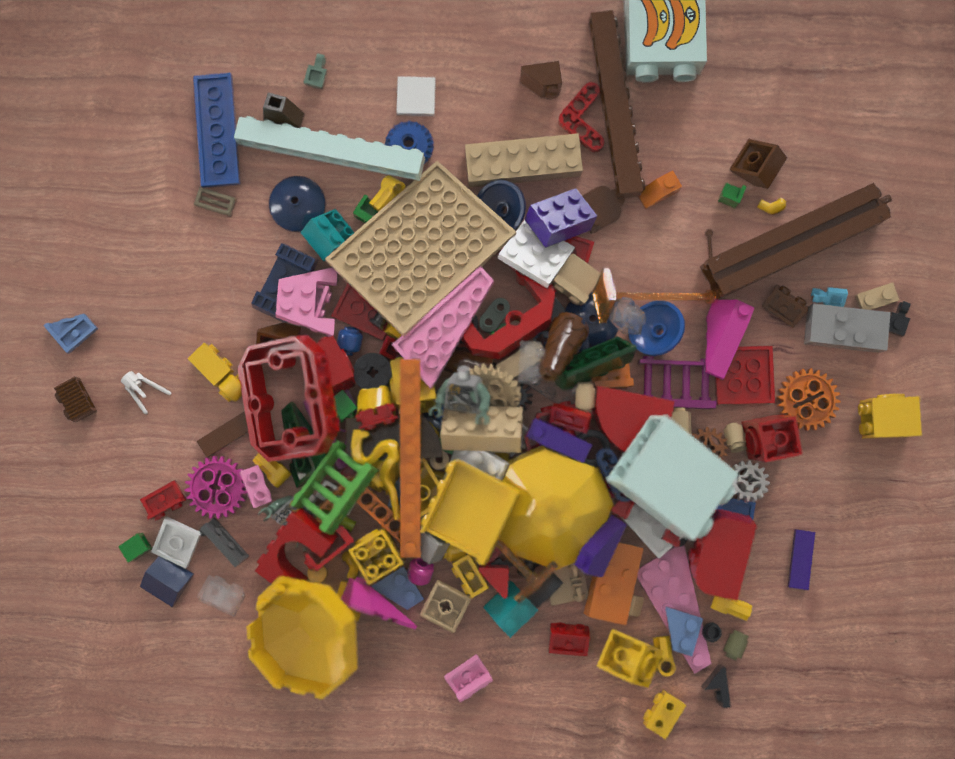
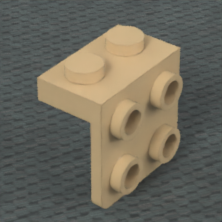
[551,254,601,306]

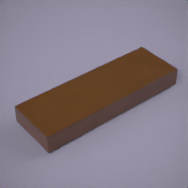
[197,411,248,458]

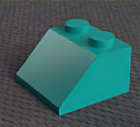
[483,580,539,638]

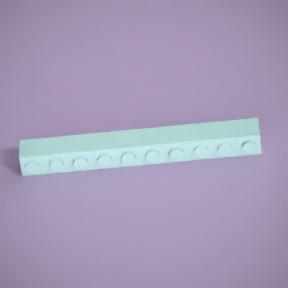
[234,116,425,181]

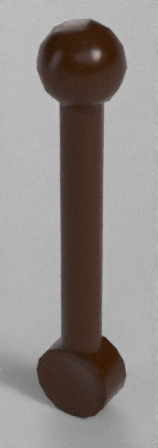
[705,229,713,259]

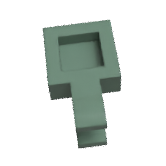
[303,53,328,89]

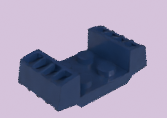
[251,243,319,323]

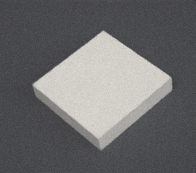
[397,77,435,116]
[151,517,202,568]

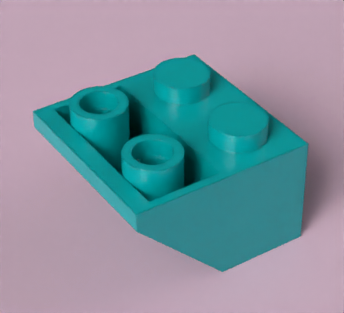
[300,209,355,262]

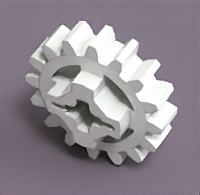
[732,460,770,503]

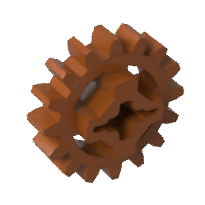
[692,427,729,462]

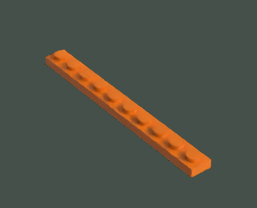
[400,359,421,558]

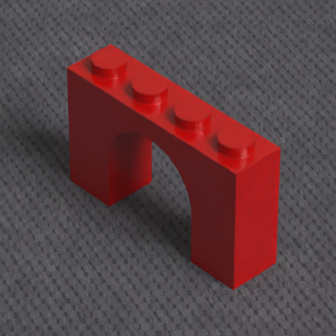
[255,508,338,584]

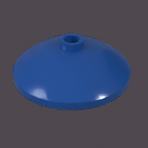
[629,301,685,356]

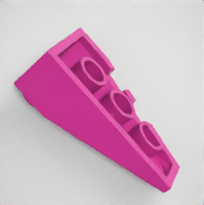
[705,300,755,380]
[341,577,417,630]

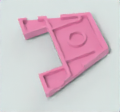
[276,268,337,337]

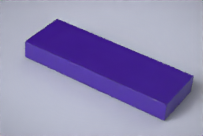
[788,529,815,590]

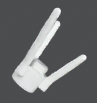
[121,371,171,414]

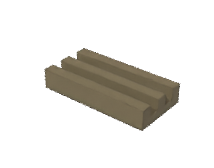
[194,187,237,217]

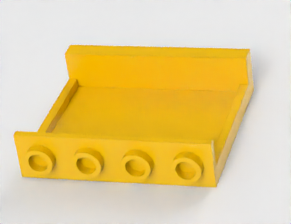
[420,459,522,565]

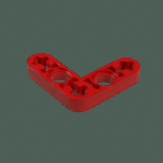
[558,82,605,153]

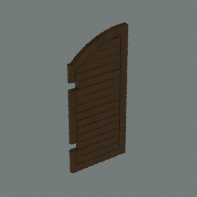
[346,414,443,461]

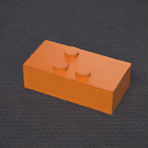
[583,542,644,625]

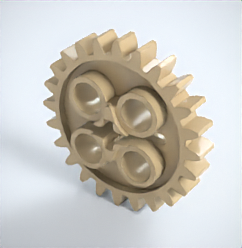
[470,364,521,407]

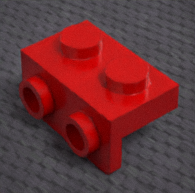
[140,480,187,521]

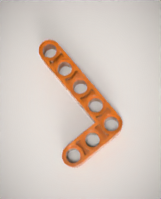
[316,475,401,543]

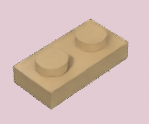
[855,283,899,310]

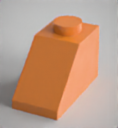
[639,170,682,209]

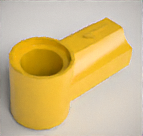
[369,175,406,212]
[252,453,292,488]
[710,596,752,621]
[652,636,676,676]

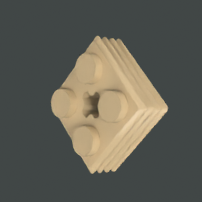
[420,580,471,633]

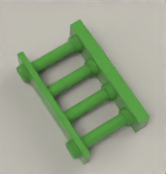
[290,440,379,535]

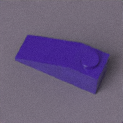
[526,418,593,463]
[574,515,627,577]

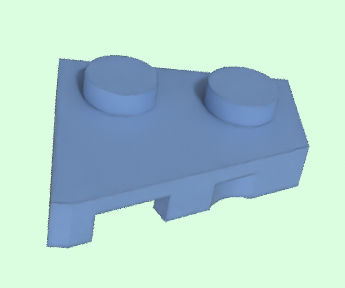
[43,314,98,354]
[372,566,424,610]
[665,607,703,656]

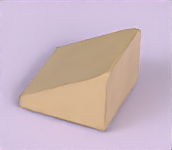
[629,595,644,616]

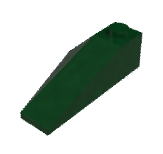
[281,402,335,488]

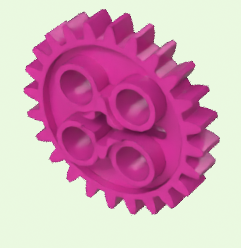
[185,456,247,519]

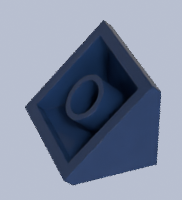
[140,556,194,607]

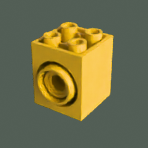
[390,357,438,414]
[858,394,922,439]
[349,528,406,585]
[597,629,664,688]

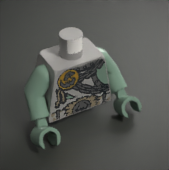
[429,366,490,425]
[258,494,318,552]

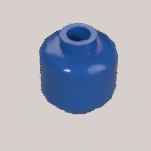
[337,326,363,356]

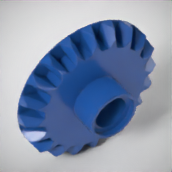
[385,121,434,164]

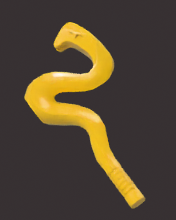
[351,429,401,520]

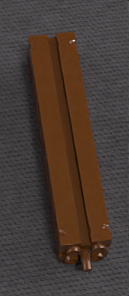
[700,183,892,300]

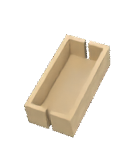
[440,406,523,453]

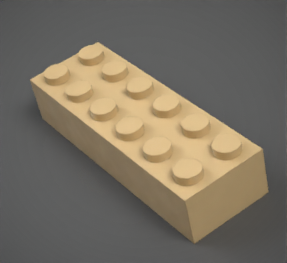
[465,133,583,187]

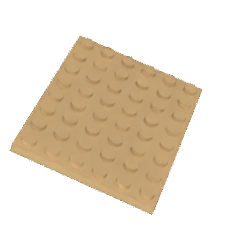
[325,161,516,337]

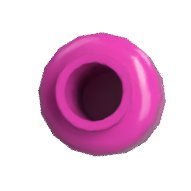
[407,558,434,586]

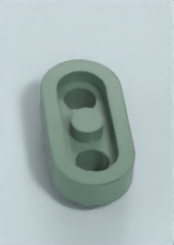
[479,298,510,333]

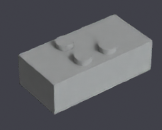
[804,304,891,353]

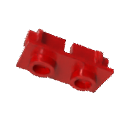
[356,403,398,430]

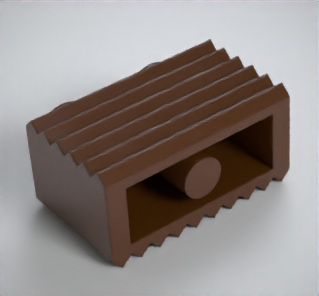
[54,377,97,422]

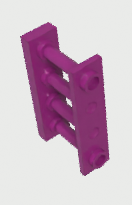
[638,356,716,410]

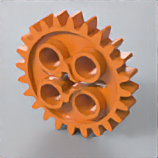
[776,368,841,431]

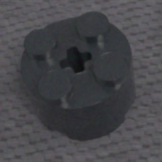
[353,353,393,389]

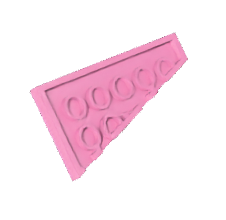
[392,266,494,389]
[637,546,711,674]

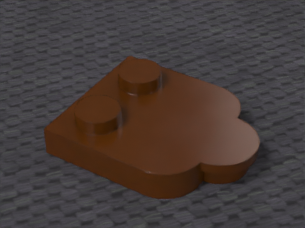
[582,186,625,234]

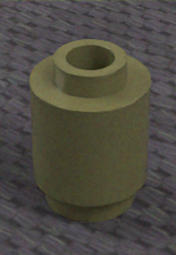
[723,630,749,661]

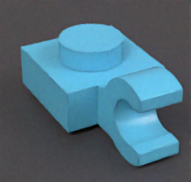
[811,287,848,307]

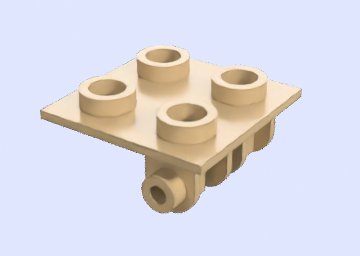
[544,562,588,606]

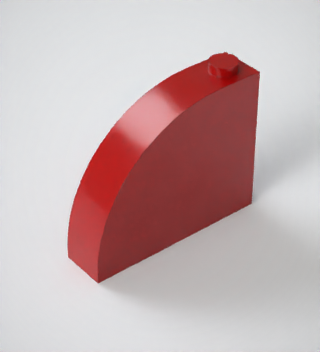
[593,386,675,453]

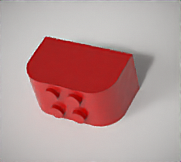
[688,509,757,601]

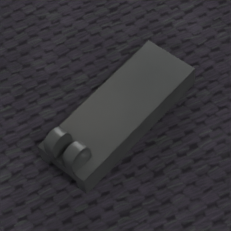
[199,518,249,567]

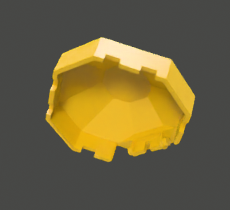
[499,445,613,570]
[246,576,358,700]

